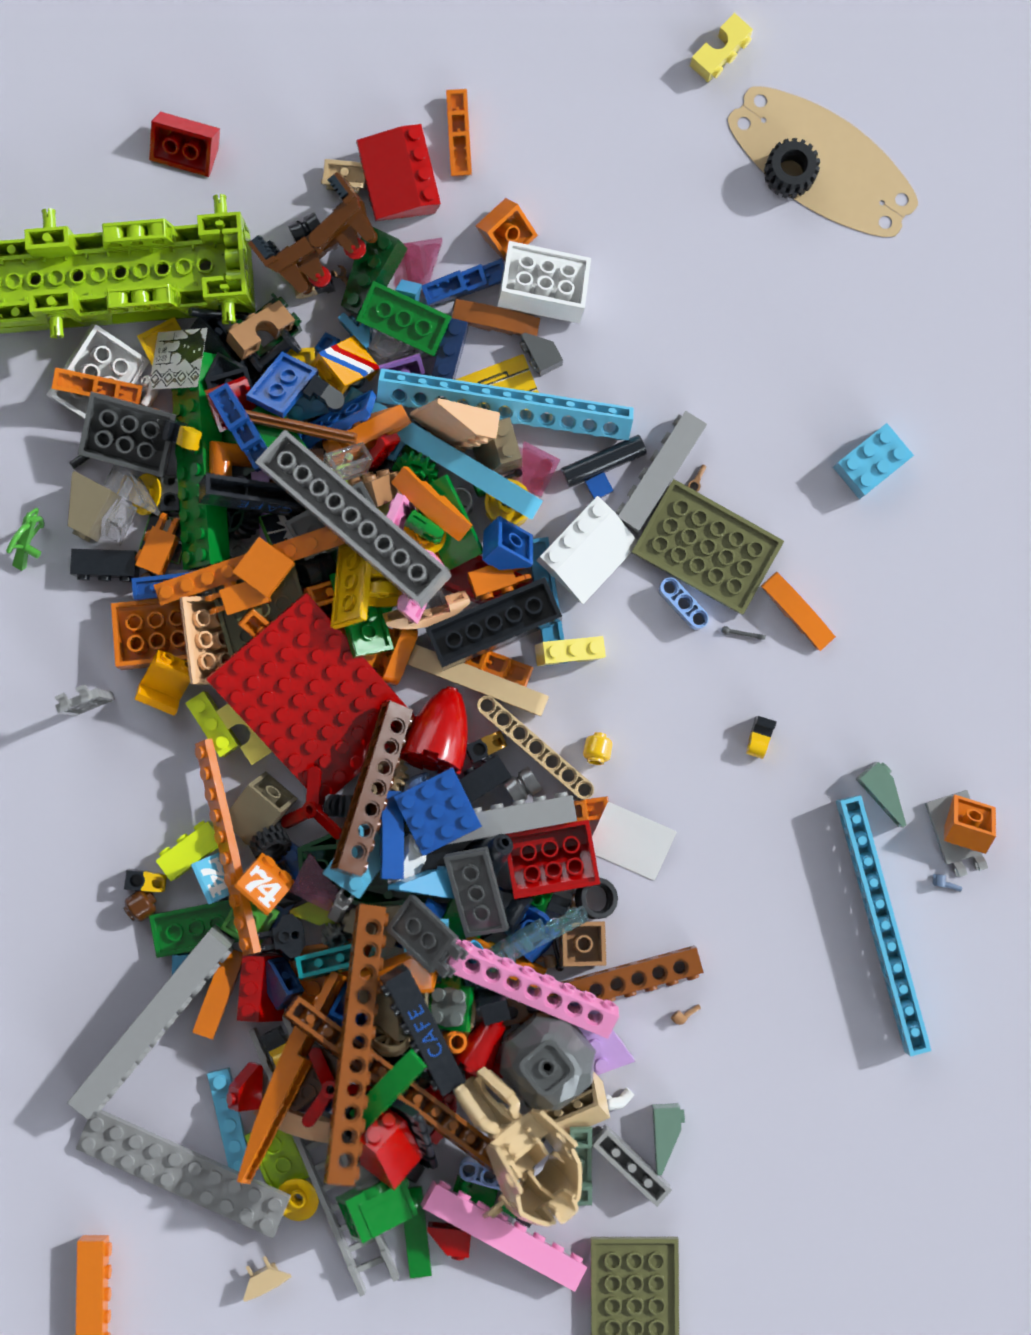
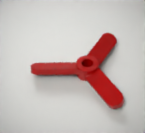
[281,766,342,840]
[302,1047,373,1128]

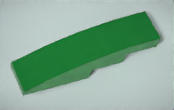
[350,1049,427,1131]

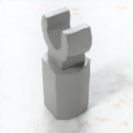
[328,888,355,923]

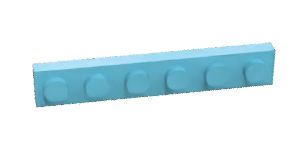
[207,1067,255,1179]

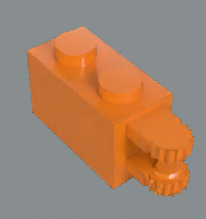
[135,512,180,575]
[467,565,532,602]
[204,581,272,615]

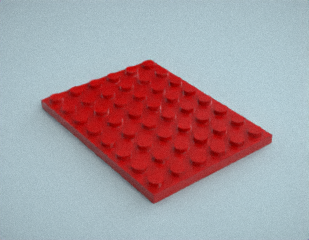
[206,592,416,805]

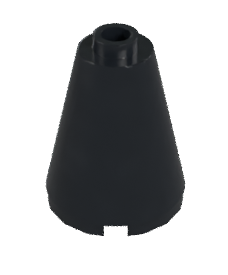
[463,834,513,877]

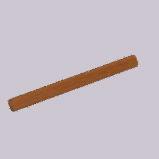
[245,410,358,445]

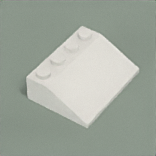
[497,241,591,324]
[47,324,150,419]
[536,496,638,605]

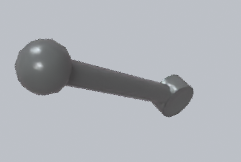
[722,626,766,640]

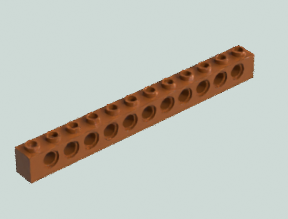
[323,904,389,1186]
[469,945,704,1035]
[282,996,495,1174]

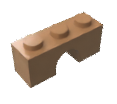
[226,300,295,360]

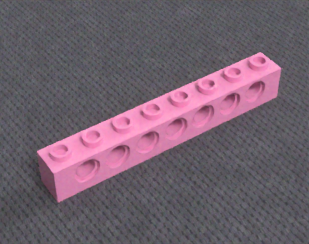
[446,939,619,1039]

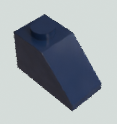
[266,957,305,1010]

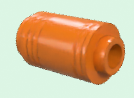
[441,1030,467,1054]

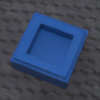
[585,472,614,499]

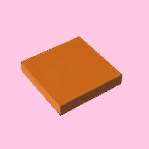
[233,537,295,599]

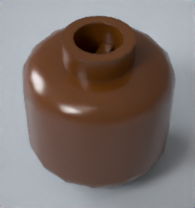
[123,891,157,922]

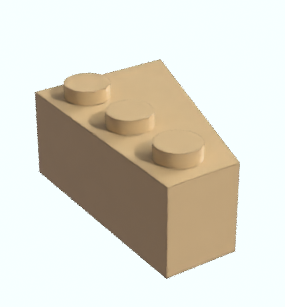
[539,1072,610,1135]

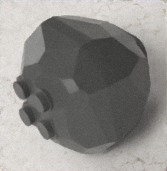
[499,1011,596,1111]

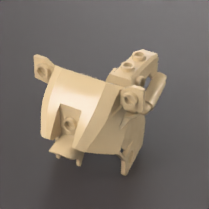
[454,1067,582,1227]

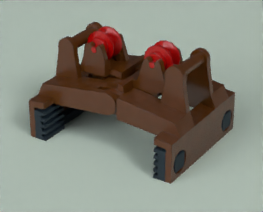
[248,172,378,295]

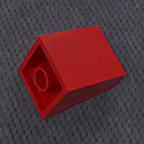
[359,1108,423,1190]

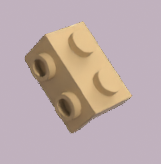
[321,159,366,193]

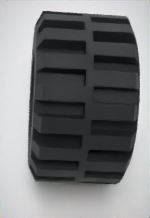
[764,138,820,198]

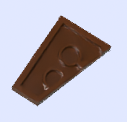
[290,1043,351,1112]

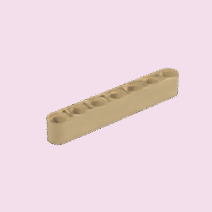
[407,644,549,716]
[477,696,594,800]

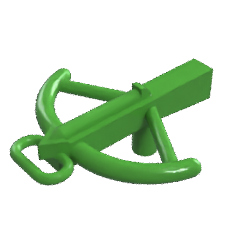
[6,508,45,571]

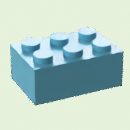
[833,423,914,500]

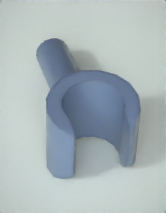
[933,874,962,892]

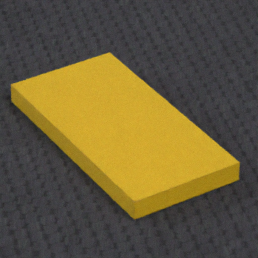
[331,544,372,629]

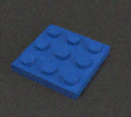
[394,768,482,856]

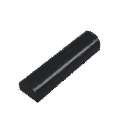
[561,434,647,488]

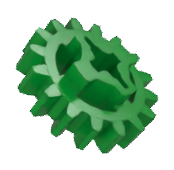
[392,451,439,484]

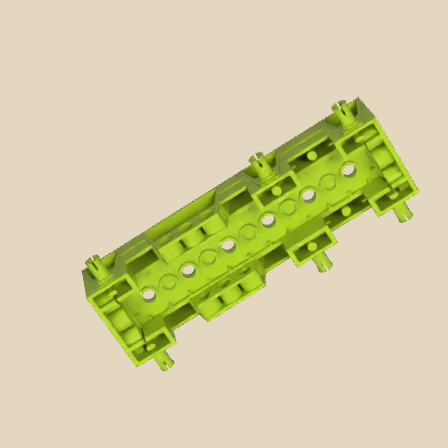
[0,194,256,339]

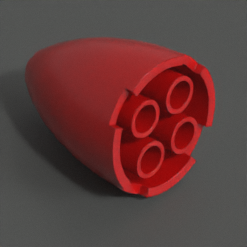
[400,686,468,776]

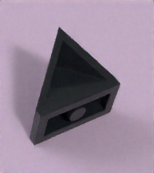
[205,352,253,390]

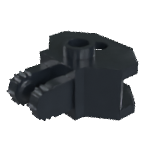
[257,914,306,961]

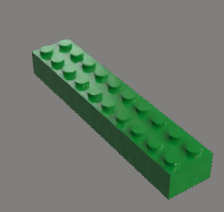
[171,352,230,571]

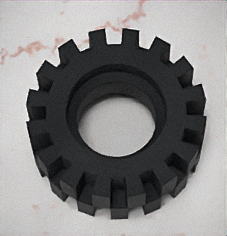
[249,825,292,861]

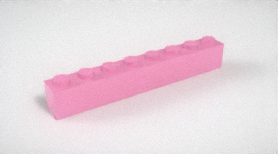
[420,1180,587,1292]

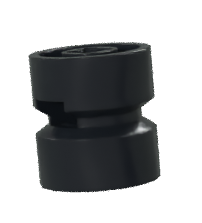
[288,212,320,242]
[296,552,336,588]

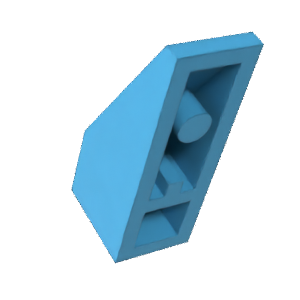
[388,866,455,899]

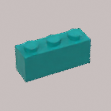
[295,944,366,981]

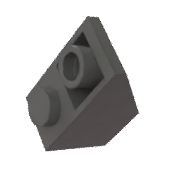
[519,333,563,377]

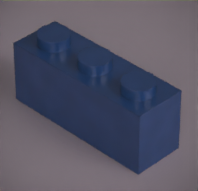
[431,318,469,380]

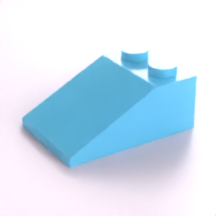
[323,826,381,899]

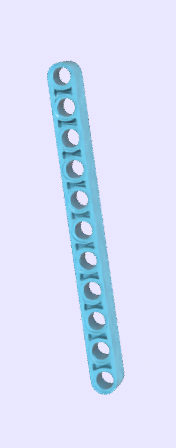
[344,386,543,520]

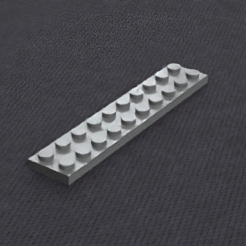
[76,1110,291,1238]

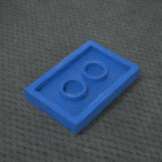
[246,352,319,418]

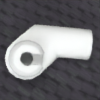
[141,376,159,407]
[606,1087,634,1111]

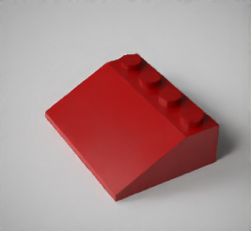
[356,124,441,221]
[505,820,600,899]

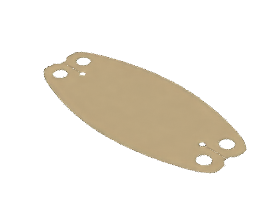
[728,86,918,237]

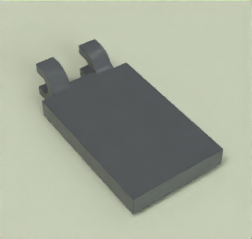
[386,895,469,978]

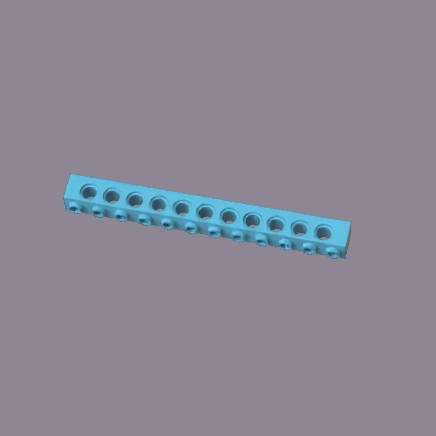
[376,368,634,441]
[836,795,932,1057]

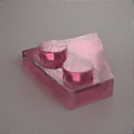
[403,237,443,285]
[522,441,561,498]
[289,853,339,911]

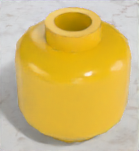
[583,732,613,765]

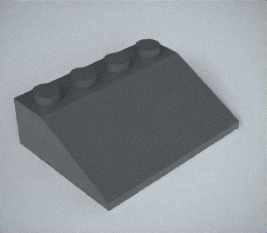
[78,391,176,477]

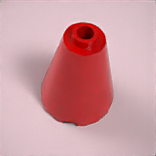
[452,1020,506,1077]

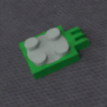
[429,975,474,1032]

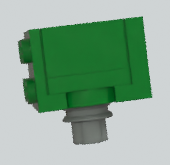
[335,1162,418,1244]

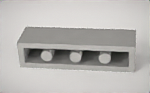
[592,1124,672,1207]

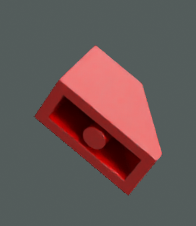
[226,1062,263,1112]
[427,1221,471,1260]

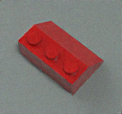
[149,111,220,177]
[237,953,285,1022]

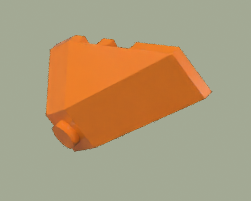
[322,404,412,470]
[360,951,438,993]

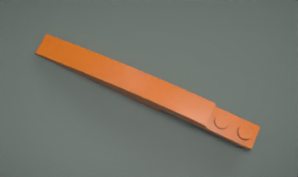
[237,971,347,1184]

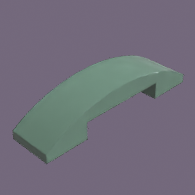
[570,1126,592,1206]

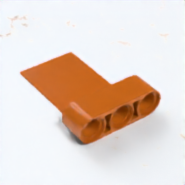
[339,627,418,686]

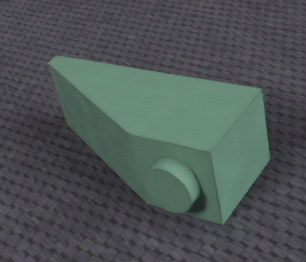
[856,762,906,828]
[652,1103,685,1175]

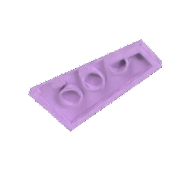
[569,990,635,1075]

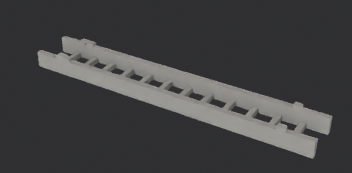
[249,1016,399,1297]

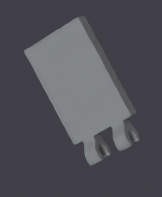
[55,684,115,716]
[925,790,988,877]

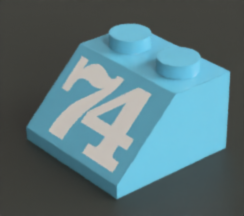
[191,852,229,904]

